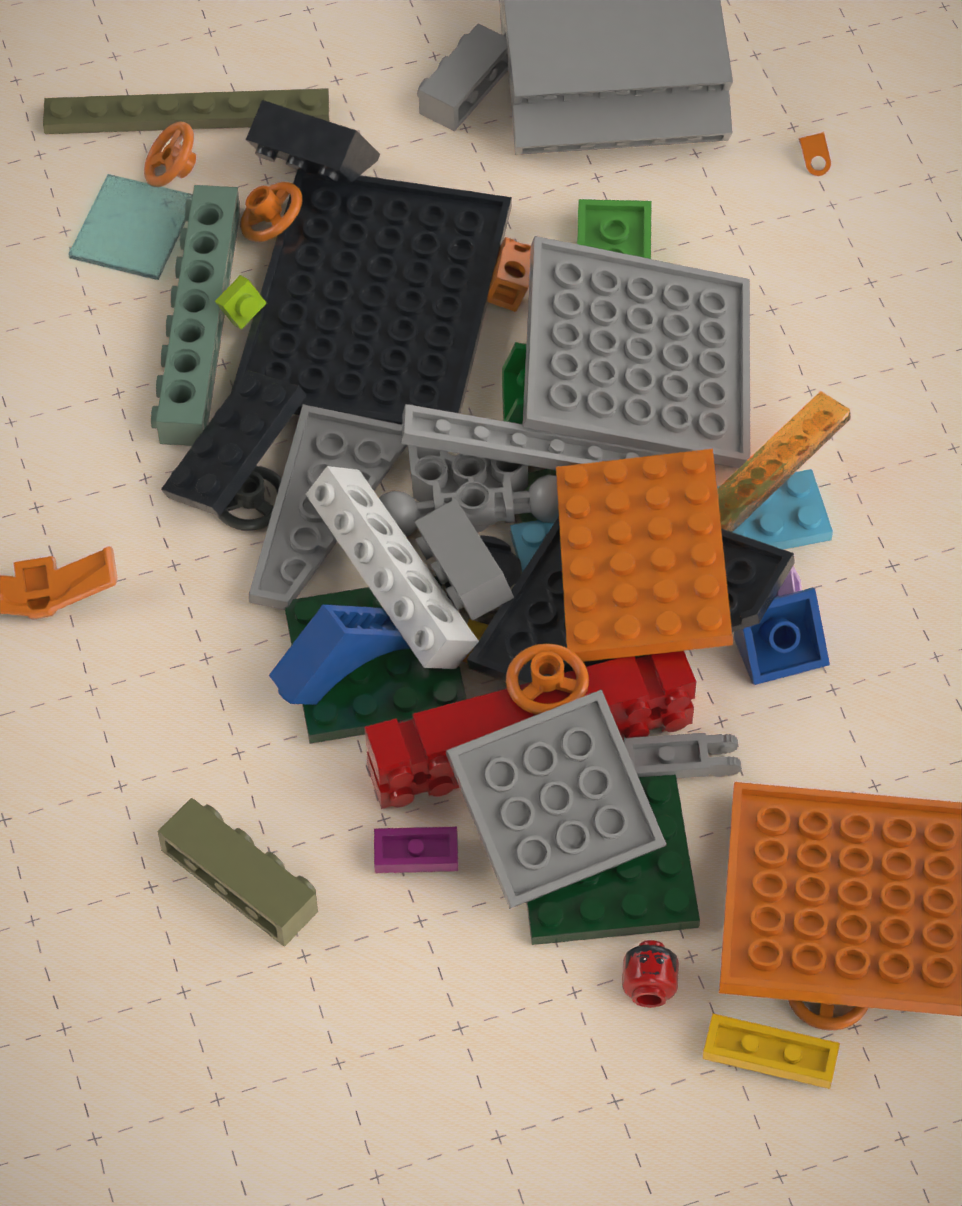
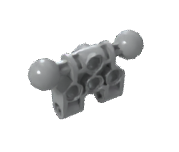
[379,445,559,537]

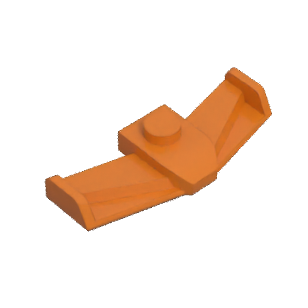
[0,546,117,619]

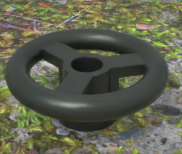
[217,466,282,531]

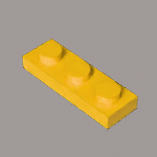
[702,1013,840,1089]

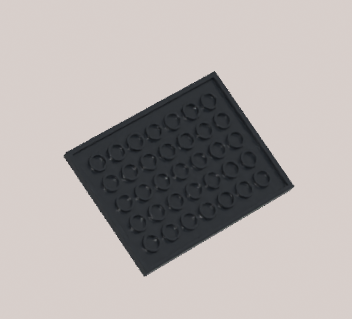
[231,168,512,425]

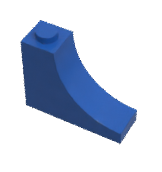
[269,605,411,705]

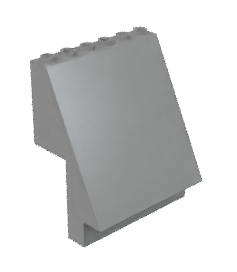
[499,0,733,155]

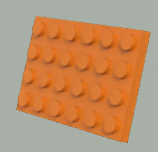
[556,449,733,662]

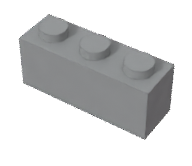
[417,23,508,131]
[414,499,514,621]

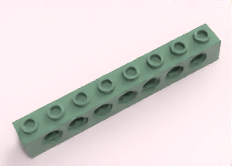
[151,185,241,446]

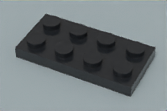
[161,370,307,516]

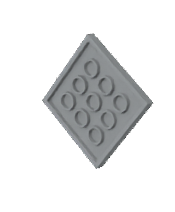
[446,690,666,909]

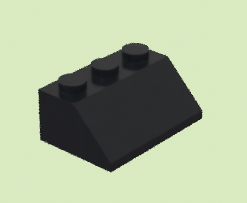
[245,100,380,183]

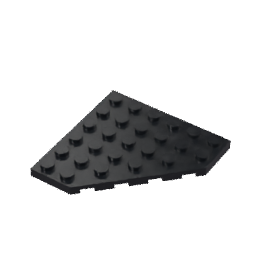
[467,517,795,685]

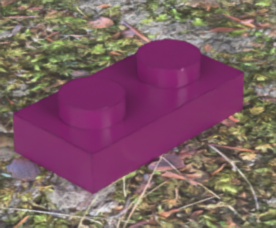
[374,826,458,873]

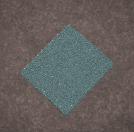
[68,174,193,280]

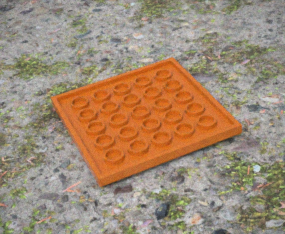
[719,782,962,1016]

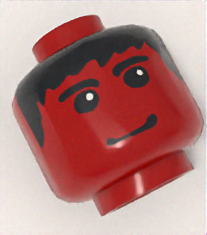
[622,940,679,1008]

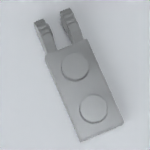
[624,733,742,778]

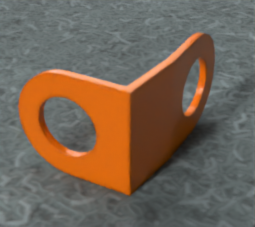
[799,132,831,176]

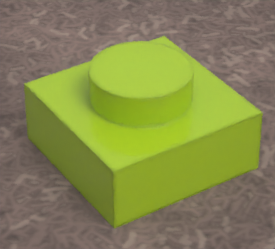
[215,275,266,330]

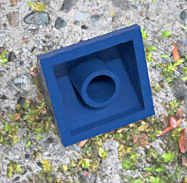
[733,587,830,685]

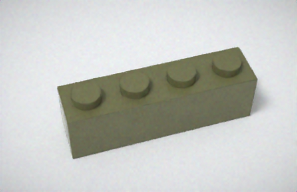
[157,798,318,947]

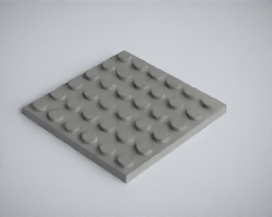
[523,236,751,469]

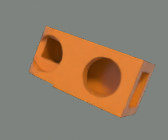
[488,237,531,312]

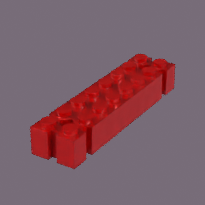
[365,651,697,809]

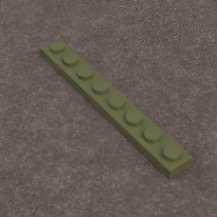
[43,88,330,134]

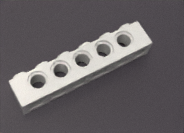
[306,466,479,669]

